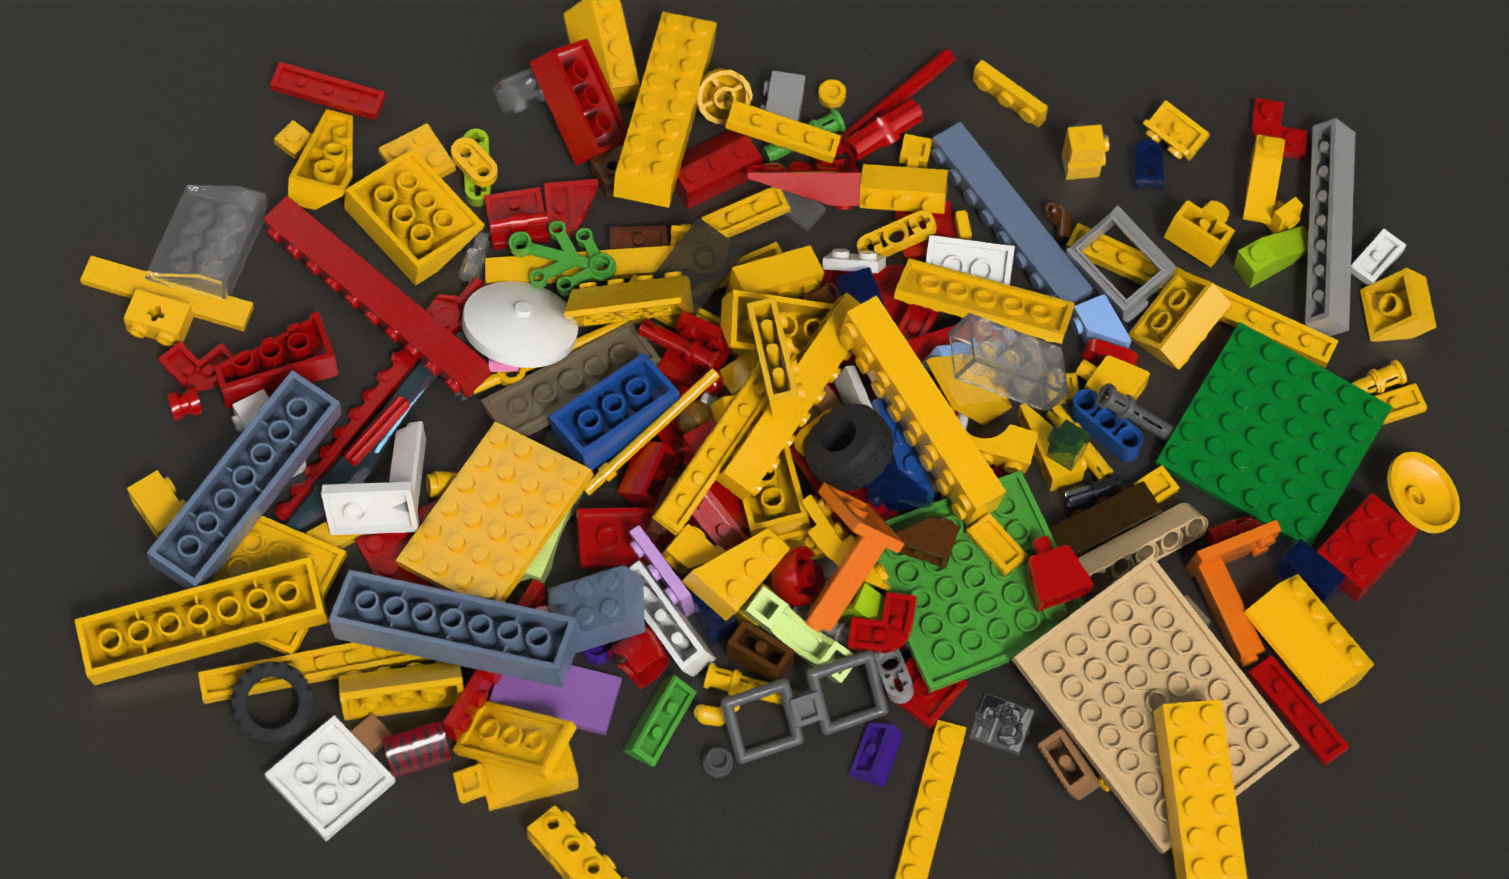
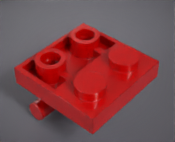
[484,187,550,250]

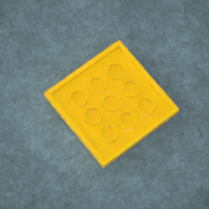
[210,516,347,655]

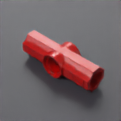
[843,99,923,161]

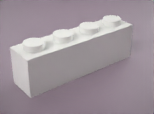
[629,560,716,677]

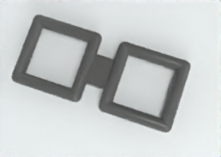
[721,650,889,764]

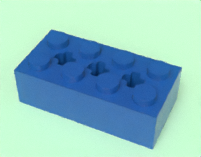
[549,353,680,470]

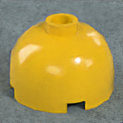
[697,68,753,125]

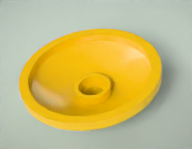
[1387,452,1460,534]

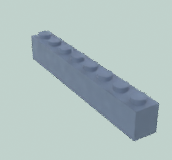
[931,121,1093,306]

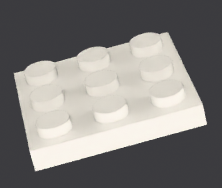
[265,716,395,841]

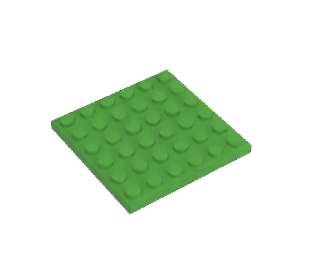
[857,470,1085,693]

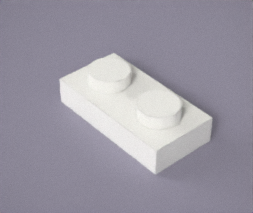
[1351,229,1406,286]
[823,249,886,273]

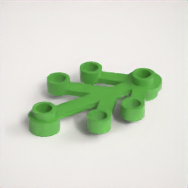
[509,221,617,296]

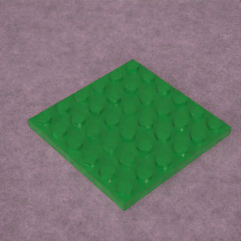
[1155,322,1393,552]

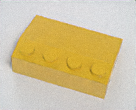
[344,148,485,286]
[564,272,694,327]

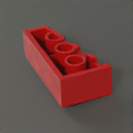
[214,311,338,409]

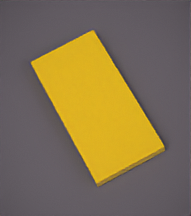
[453,701,577,778]

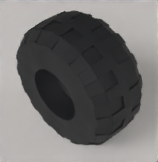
[804,404,894,491]

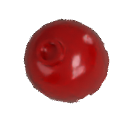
[769,546,825,607]

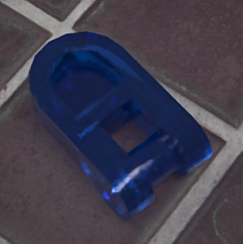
[1134,140,1164,190]

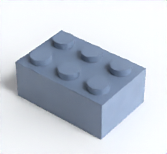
[548,565,645,653]

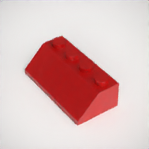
[529,38,628,166]

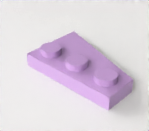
[630,525,696,618]

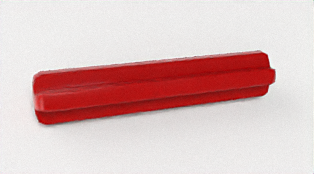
[344,395,410,466]

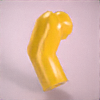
[694,704,740,727]

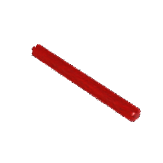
[835,49,955,156]

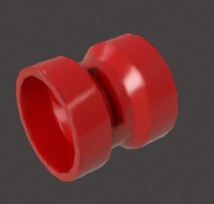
[167,386,203,422]

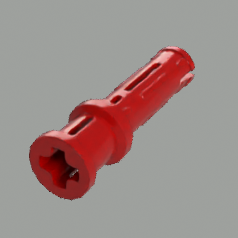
[638,318,724,373]

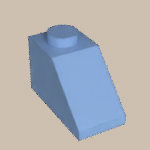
[1070,294,1131,349]

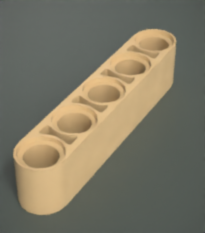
[1078,503,1208,593]

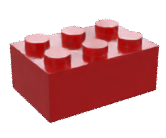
[1311,493,1418,603]

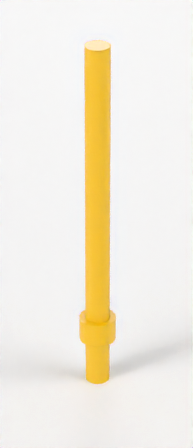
[584,368,720,496]

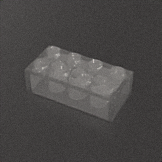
[949,313,1069,412]

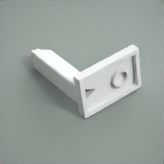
[321,421,426,535]

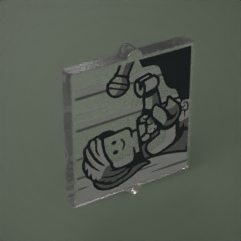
[969,693,1035,756]

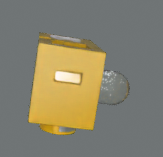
[1062,122,1109,180]

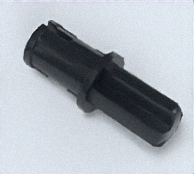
[1063,475,1122,507]

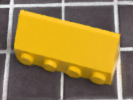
[564,0,640,105]
[721,290,833,351]
[1244,574,1374,704]
[339,661,463,721]

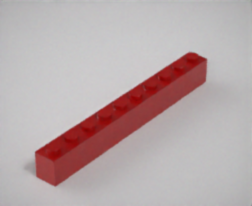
[263,196,491,398]

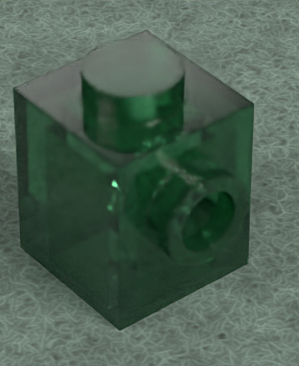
[1046,420,1091,471]

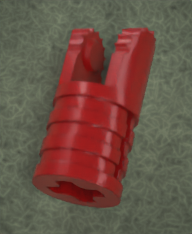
[1205,516,1262,546]

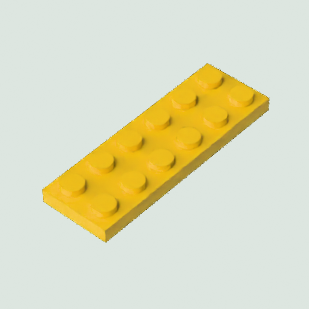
[894,258,1075,344]

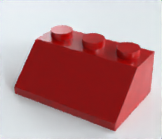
[674,130,762,210]

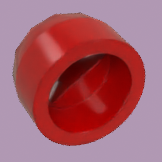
[699,371,724,395]

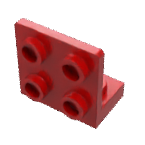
[658,311,733,394]

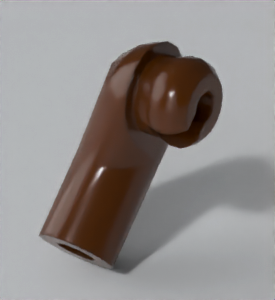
[1044,202,1072,243]

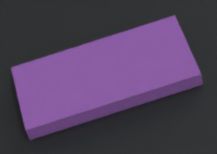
[490,665,622,736]

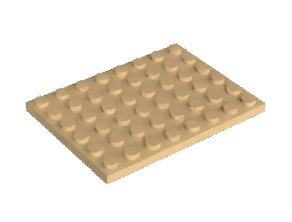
[1012,555,1300,854]

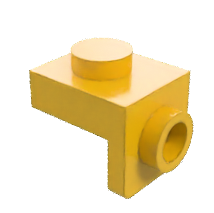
[1264,197,1303,234]

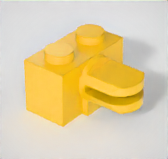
[1164,200,1235,268]

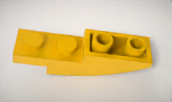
[801,494,892,591]

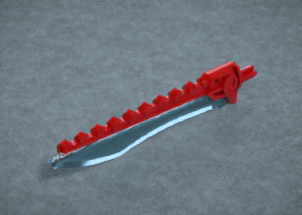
[275,278,487,531]

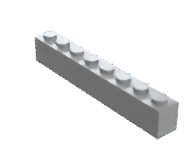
[1305,118,1355,336]

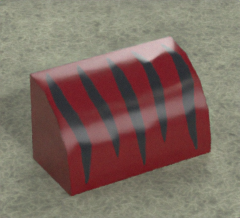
[382,721,451,778]

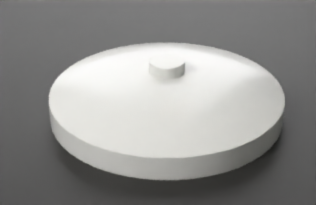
[462,281,578,368]

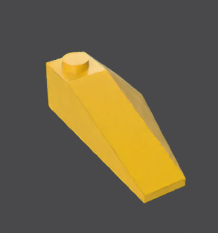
[288,109,353,210]

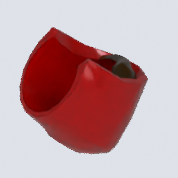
[607,624,669,689]

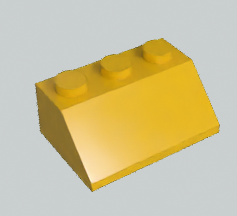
[1128,270,1231,370]

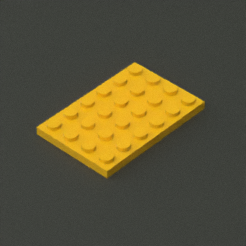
[396,421,594,602]

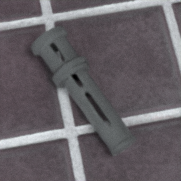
[1096,383,1176,442]

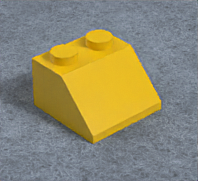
[1360,268,1437,342]

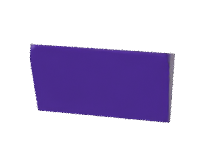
[849,721,903,787]

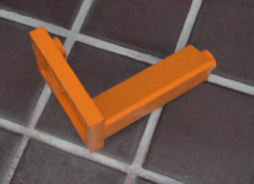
[805,482,905,632]
[1185,520,1282,667]

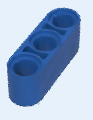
[1070,389,1143,462]

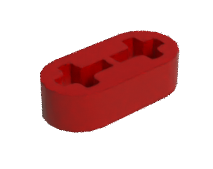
[1082,339,1139,366]

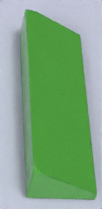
[622,675,697,767]

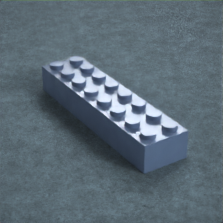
[147,370,341,590]
[328,570,581,688]

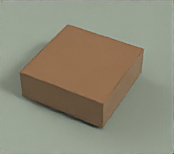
[350,713,393,755]

